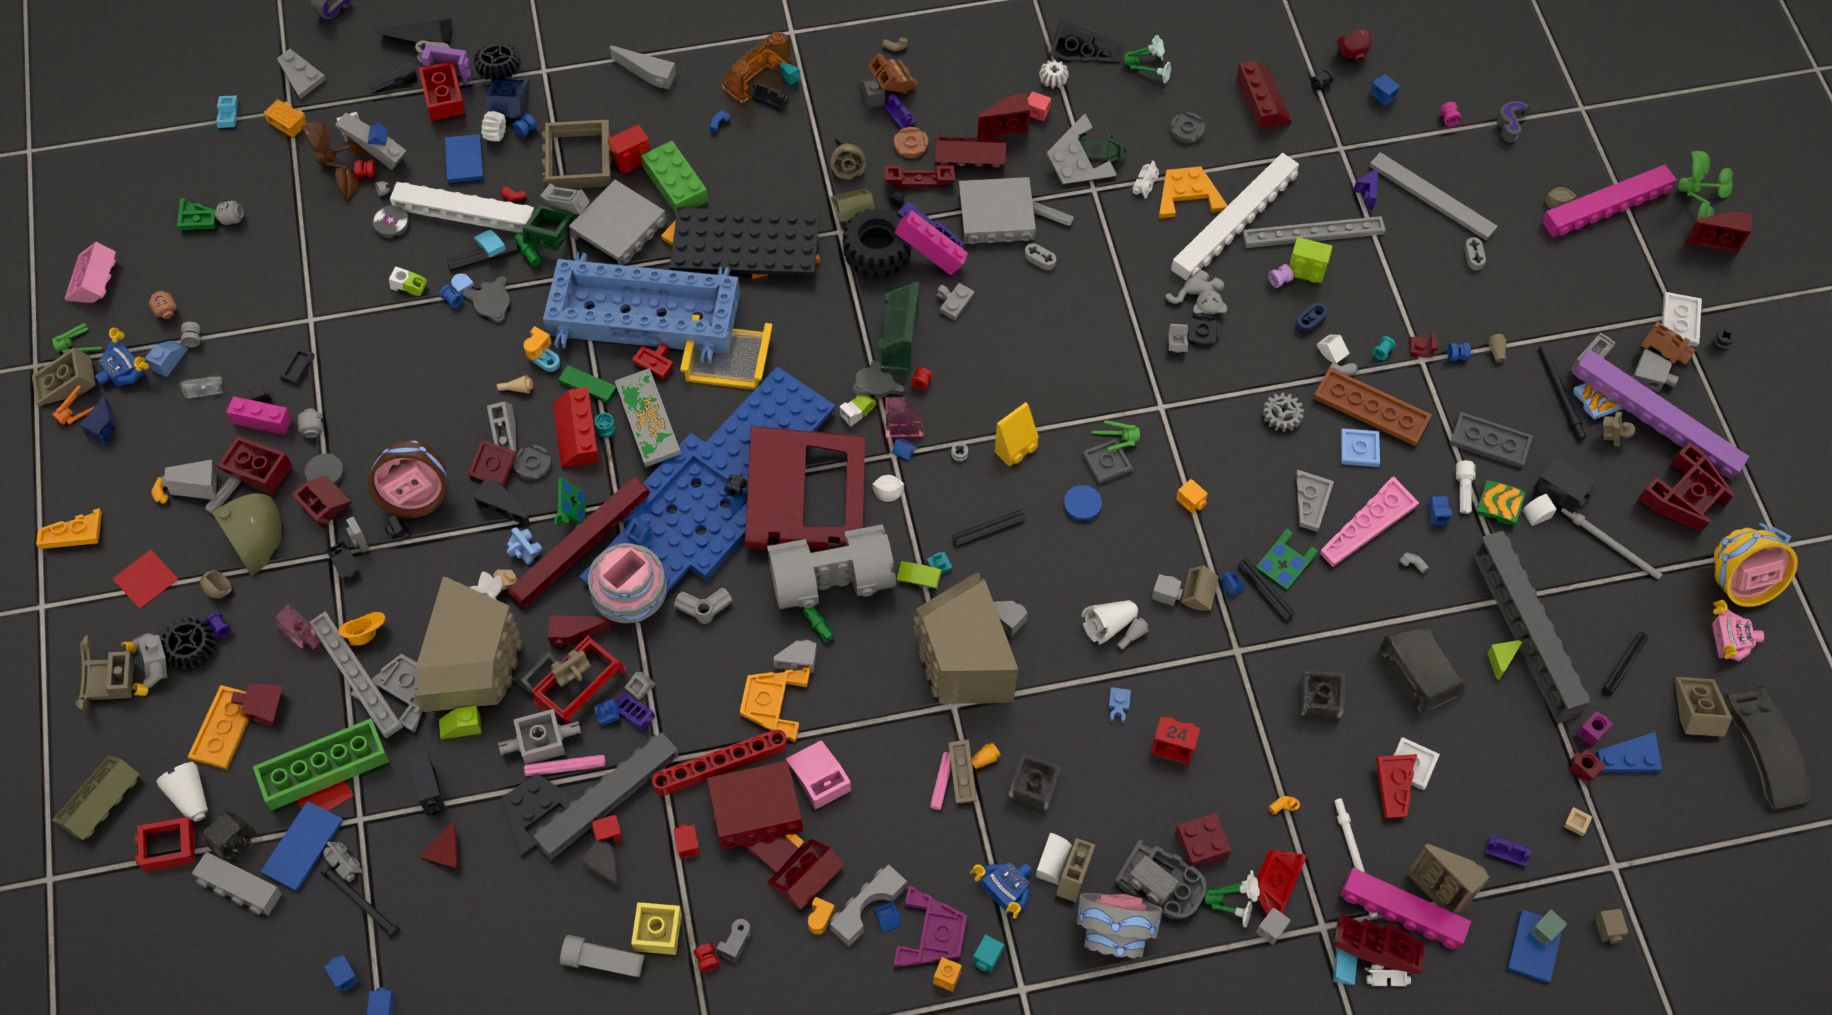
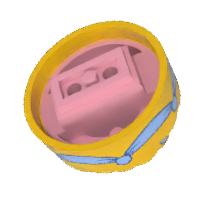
[1713,528,1798,607]

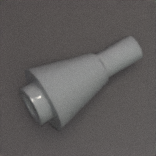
[1117,618,1149,650]

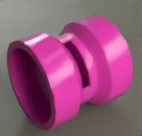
[1440,102,1462,126]

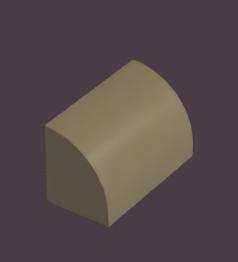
[1181,565,1219,611]

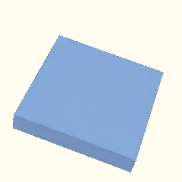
[1340,429,1380,467]

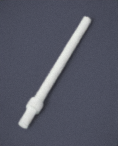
[1334,799,1379,919]

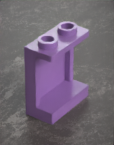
[421,45,473,86]

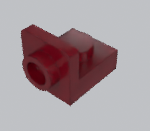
[1410,333,1439,358]

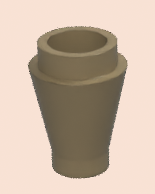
[1488,334,1506,363]

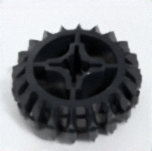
[474,43,521,81]
[161,617,216,670]

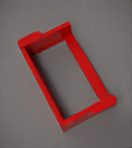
[532,635,626,725]

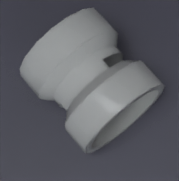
[181,322,200,347]

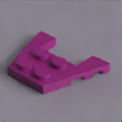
[894,886,967,967]

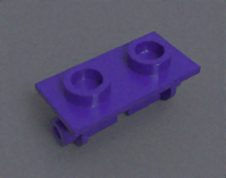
[884,94,917,129]
[1486,834,1532,867]

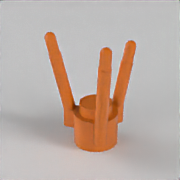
[52,385,104,425]

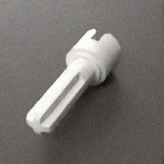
[1456,461,1475,514]

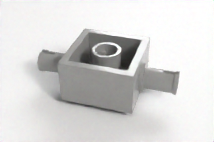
[498,709,581,765]

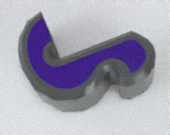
[310,0,352,19]
[1497,101,1530,143]

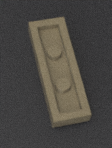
[949,740,977,804]

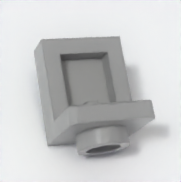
[1168,324,1188,352]

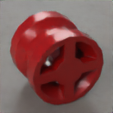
[910,367,933,390]

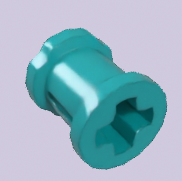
[1372,336,1396,360]

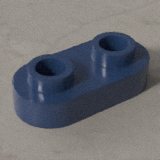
[1296,303,1328,332]

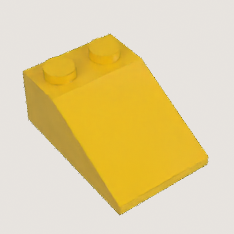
[994,402,1039,467]

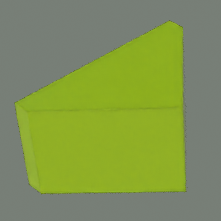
[1487,640,1522,680]

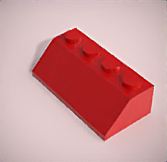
[553,387,599,468]

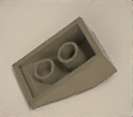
[32,348,96,406]
[1675,677,1732,737]

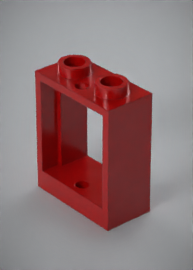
[135,817,196,872]

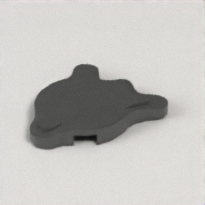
[463,276,511,323]
[852,361,904,399]

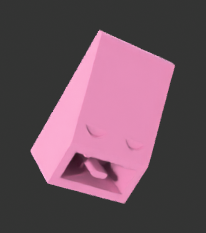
[786,740,851,810]

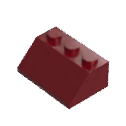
[767,839,844,910]

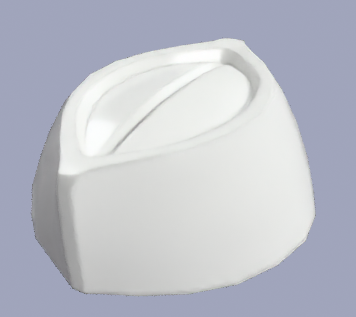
[872,475,904,502]

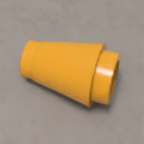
[971,742,1001,769]

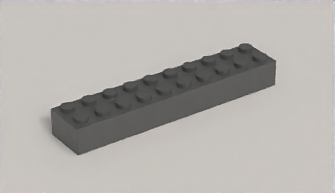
[1473,531,1590,724]

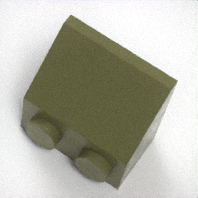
[831,188,875,223]

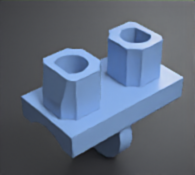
[507,527,542,565]

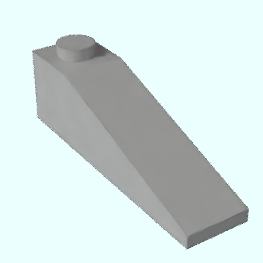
[610,45,676,89]
[335,112,406,170]

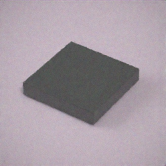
[1082,439,1133,485]

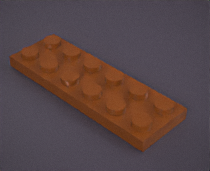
[1313,368,1432,446]

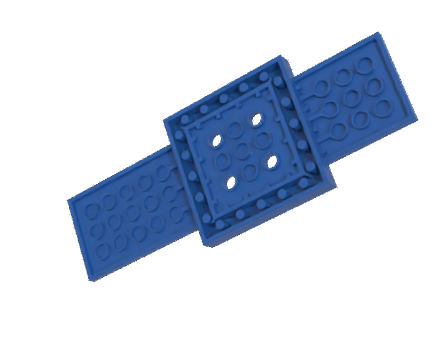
[580,367,836,623]

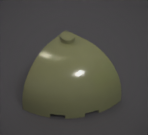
[212,494,283,576]

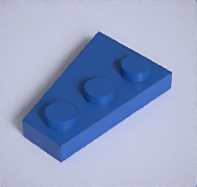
[1596,732,1662,772]

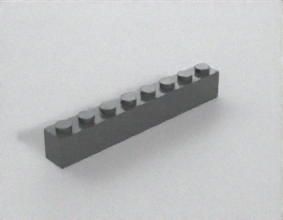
[533,732,678,861]

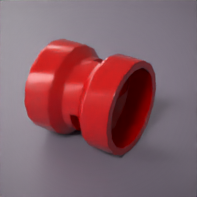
[354,160,376,178]
[693,943,720,972]

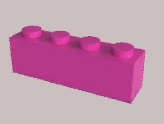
[894,210,968,275]

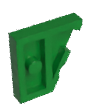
[177,198,216,230]

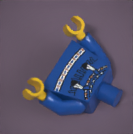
[95,328,149,387]
[970,862,1033,919]

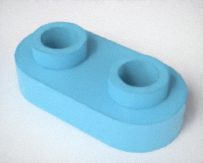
[529,348,560,372]

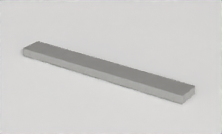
[1369,152,1498,241]
[1242,216,1386,248]
[308,611,403,738]

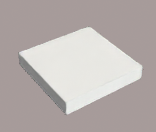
[1394,737,1440,791]

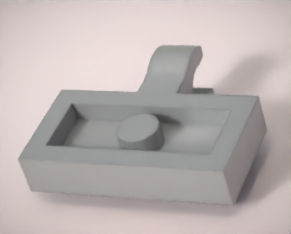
[936,283,974,321]

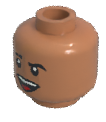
[149,291,177,319]

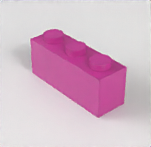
[226,396,292,435]

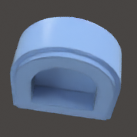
[451,274,474,294]

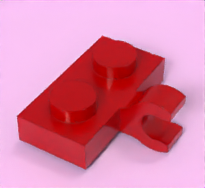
[632,342,674,379]

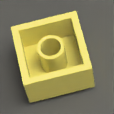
[631,902,682,955]

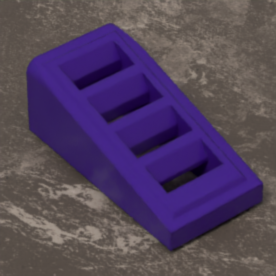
[617,693,655,732]

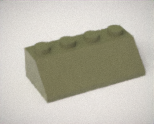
[52,755,140,840]

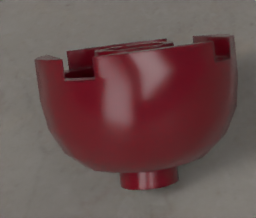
[1337,29,1372,61]

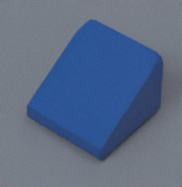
[874,902,902,932]

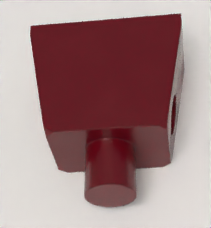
[231,684,282,728]

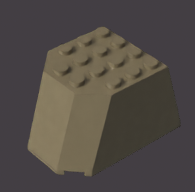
[913,573,1018,704]
[414,577,523,712]

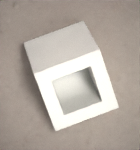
[1317,334,1350,363]
[1522,494,1556,526]

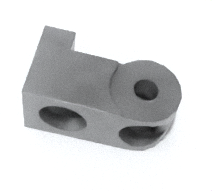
[716,919,751,963]

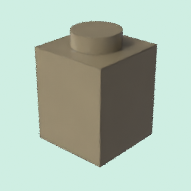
[1595,909,1629,944]

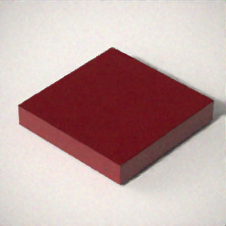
[468,439,517,487]

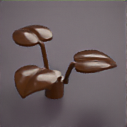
[301,122,368,200]

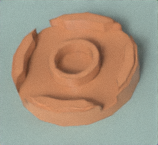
[894,127,928,158]

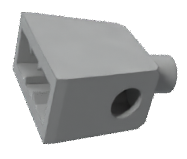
[1632,348,1679,392]

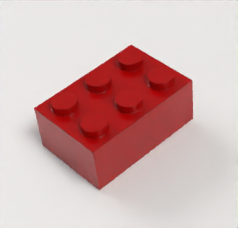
[419,61,466,121]

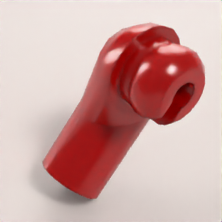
[500,186,527,202]

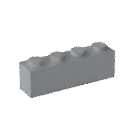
[192,852,282,915]

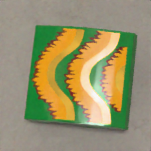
[1477,480,1526,525]

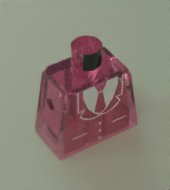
[274,604,320,649]

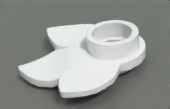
[470,572,502,600]

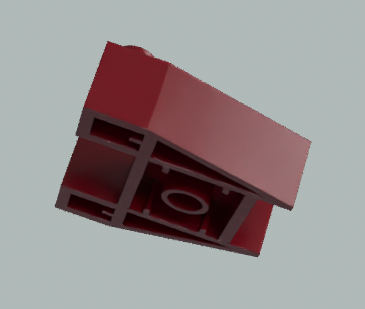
[1638,442,1735,532]

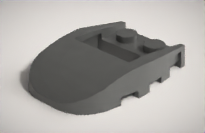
[1115,839,1207,919]

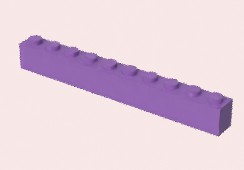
[1572,349,1750,480]

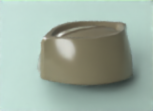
[1545,187,1577,209]

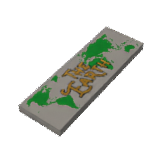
[615,369,681,467]

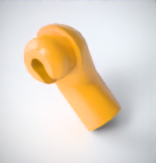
[151,477,169,504]
[1268,796,1300,815]

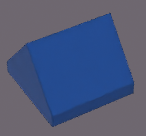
[368,122,388,145]
[892,438,917,461]
[1220,572,1245,597]

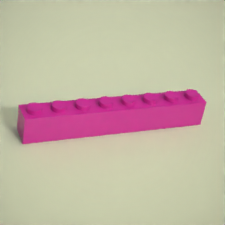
[1542,165,1677,238]

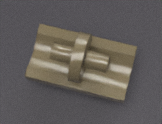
[1603,412,1635,447]
[551,650,591,687]

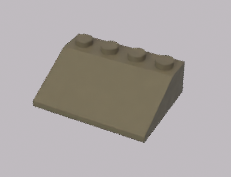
[1407,843,1489,915]

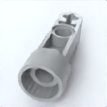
[560,935,645,977]

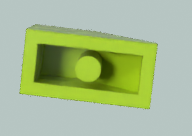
[439,705,482,740]

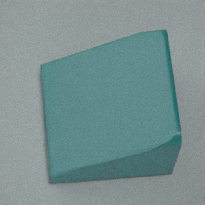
[780,62,800,85]

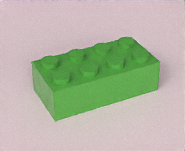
[641,141,708,214]

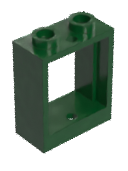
[523,205,573,251]

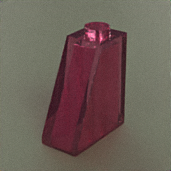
[885,397,923,437]

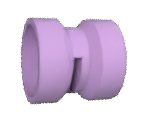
[1268,264,1294,288]

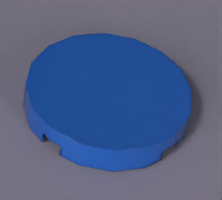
[1064,485,1102,521]

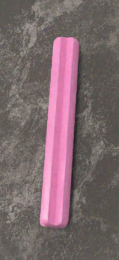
[524,755,606,776]

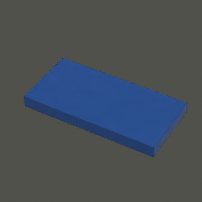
[260,801,343,892]

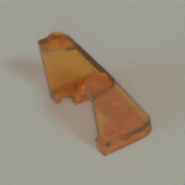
[722,32,791,104]

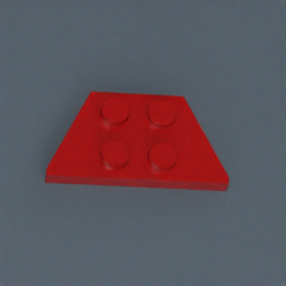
[1257,850,1307,916]

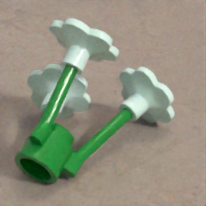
[1125,35,1171,84]

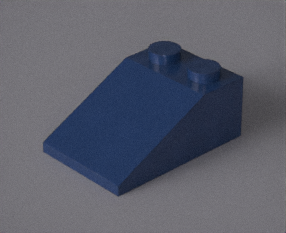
[485,78,529,120]

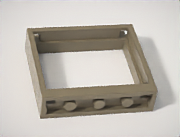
[542,119,611,189]

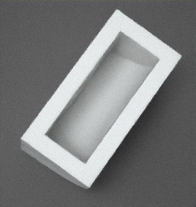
[1036,833,1072,885]

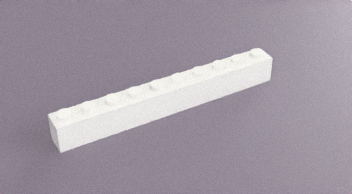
[1171,153,1299,281]

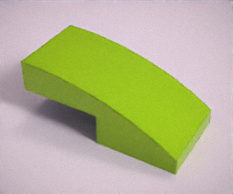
[897,561,942,589]

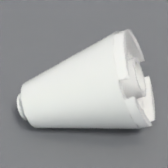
[1082,600,1138,644]
[156,762,208,822]

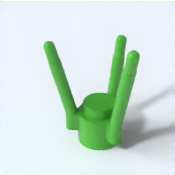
[52,323,103,354]
[1092,420,1140,451]

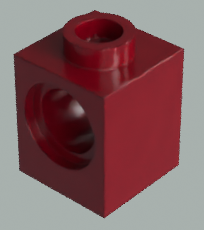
[1568,749,1606,785]

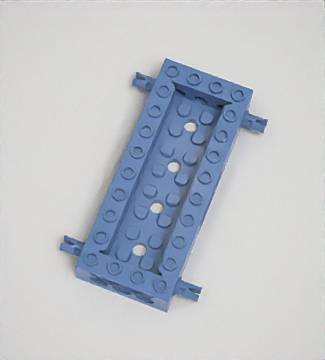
[543,252,740,364]

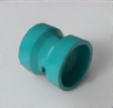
[595,413,615,438]

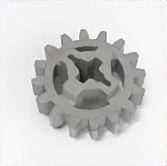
[1262,393,1304,432]

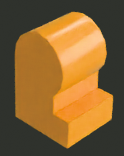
[524,326,552,359]
[808,897,835,935]

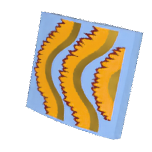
[1573,383,1624,419]

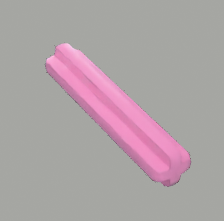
[930,752,951,810]

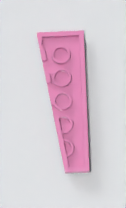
[1320,476,1419,567]

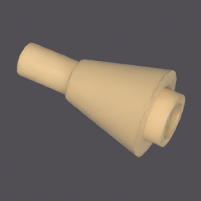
[497,375,533,393]

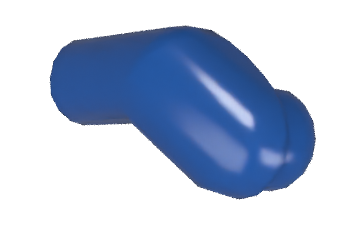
[709,110,730,133]

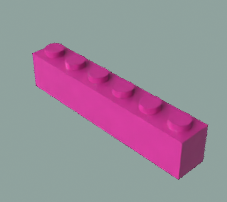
[1339,868,1471,949]

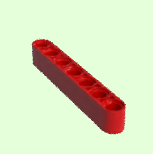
[652,729,787,796]

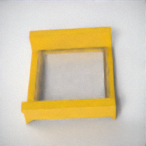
[680,315,773,390]

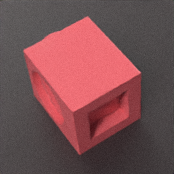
[1027,92,1051,121]

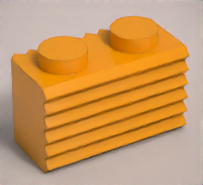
[264,99,307,138]

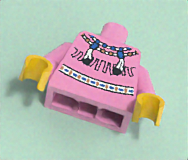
[1712,600,1764,661]

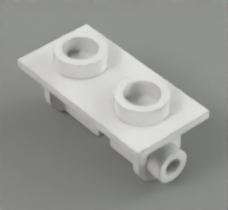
[1132,161,1159,199]
[1365,964,1411,986]

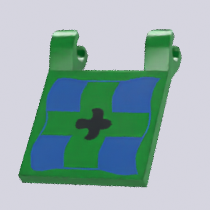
[554,477,586,528]
[1256,529,1318,591]

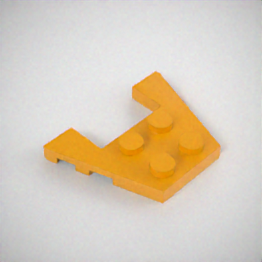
[1159,166,1227,218]
[740,667,810,742]

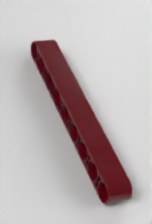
[507,477,650,608]

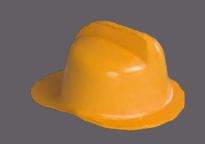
[338,612,386,646]

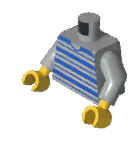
[121,633,167,696]

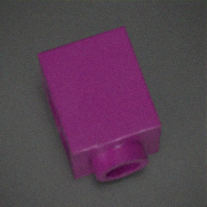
[1577,711,1613,747]

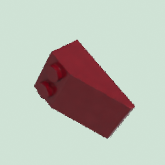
[977,94,1031,138]
[1685,211,1752,253]
[217,436,293,496]

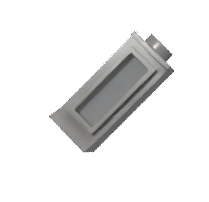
[540,183,590,215]
[1571,332,1615,371]

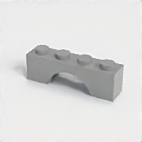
[830,864,907,947]

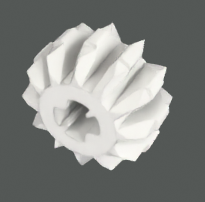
[1039,60,1069,89]
[481,111,506,142]

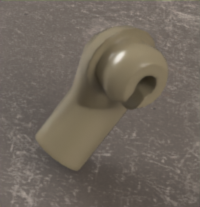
[882,37,908,52]

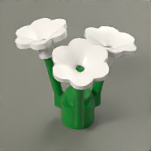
[1205,870,1260,927]

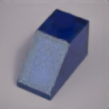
[80,396,115,444]

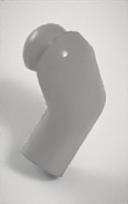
[1330,362,1358,376]
[1400,552,1429,574]

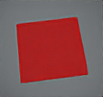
[113,550,178,608]
[297,781,353,811]

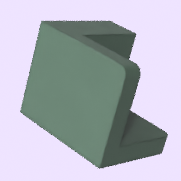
[1529,910,1567,947]

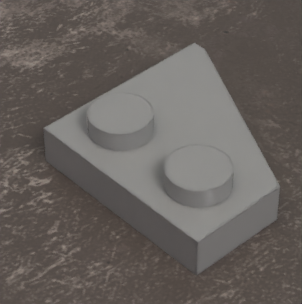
[346,517,369,553]

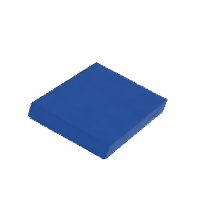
[445,134,484,183]
[1507,910,1562,984]

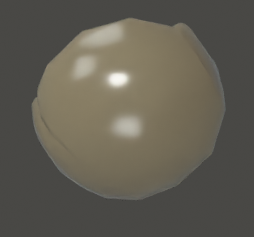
[200,570,232,599]

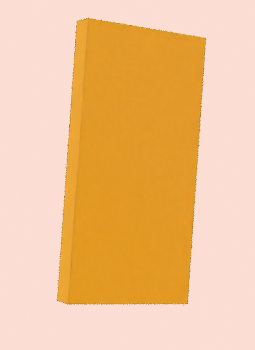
[187,685,249,770]

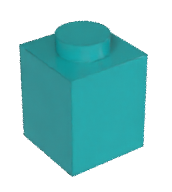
[973,934,1004,972]

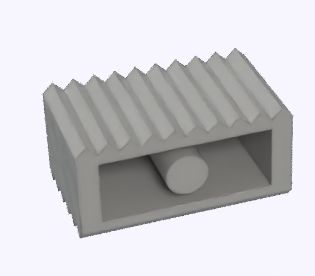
[1129,855,1179,905]

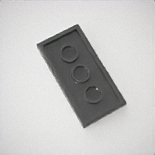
[1449,412,1533,469]

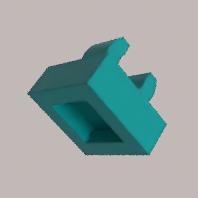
[926,552,952,575]

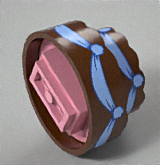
[368,440,447,518]

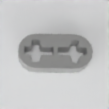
[1464,237,1486,270]
[1025,244,1056,270]

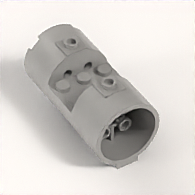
[767,524,896,610]

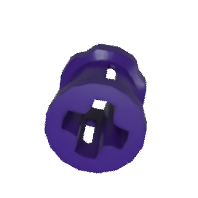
[205,612,231,638]

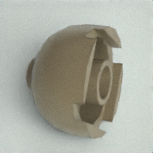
[831,143,866,180]

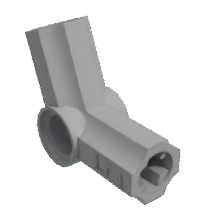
[674,588,733,624]

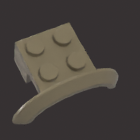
[75,635,134,711]

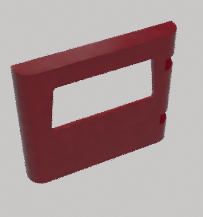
[744,426,865,553]

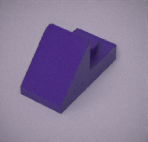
[1353,170,1378,209]

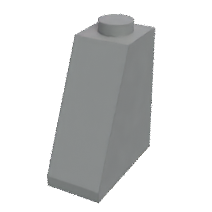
[162,460,217,500]

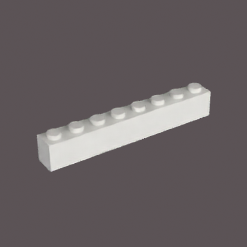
[390,182,535,233]

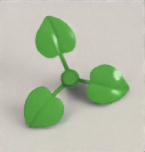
[1678,151,1733,219]

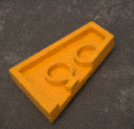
[36,508,102,549]

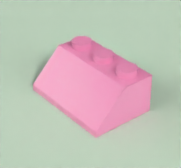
[65,242,116,303]

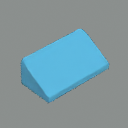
[1333,948,1358,986]

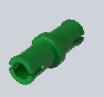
[514,233,541,266]
[803,606,835,642]

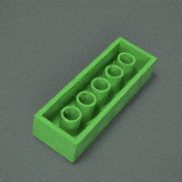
[253,718,389,811]

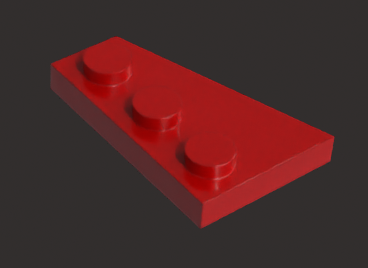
[1376,754,1417,819]

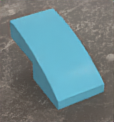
[216,95,238,128]
[474,230,506,257]

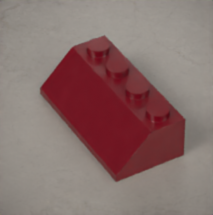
[1237,60,1292,129]
[935,136,1006,167]

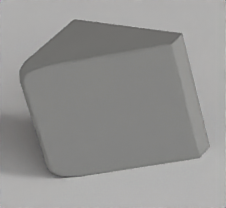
[624,672,655,700]

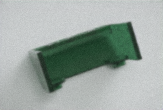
[878,281,920,370]

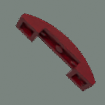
[884,165,955,188]

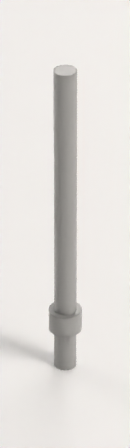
[1561,508,1662,580]

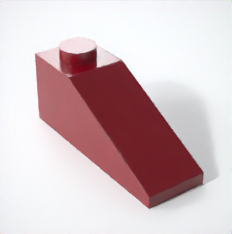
[548,615,612,648]

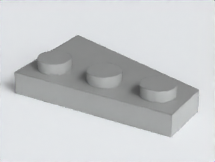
[277,49,326,99]
[1296,470,1334,532]

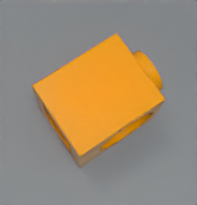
[1176,479,1208,514]
[933,957,962,992]

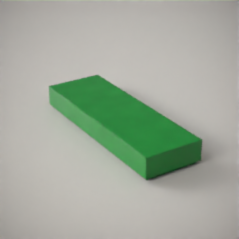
[558,365,617,404]

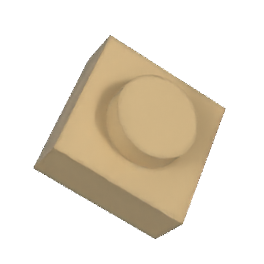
[493,570,517,590]
[1563,807,1592,836]

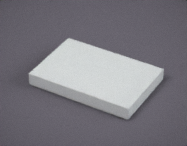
[1662,292,1702,347]

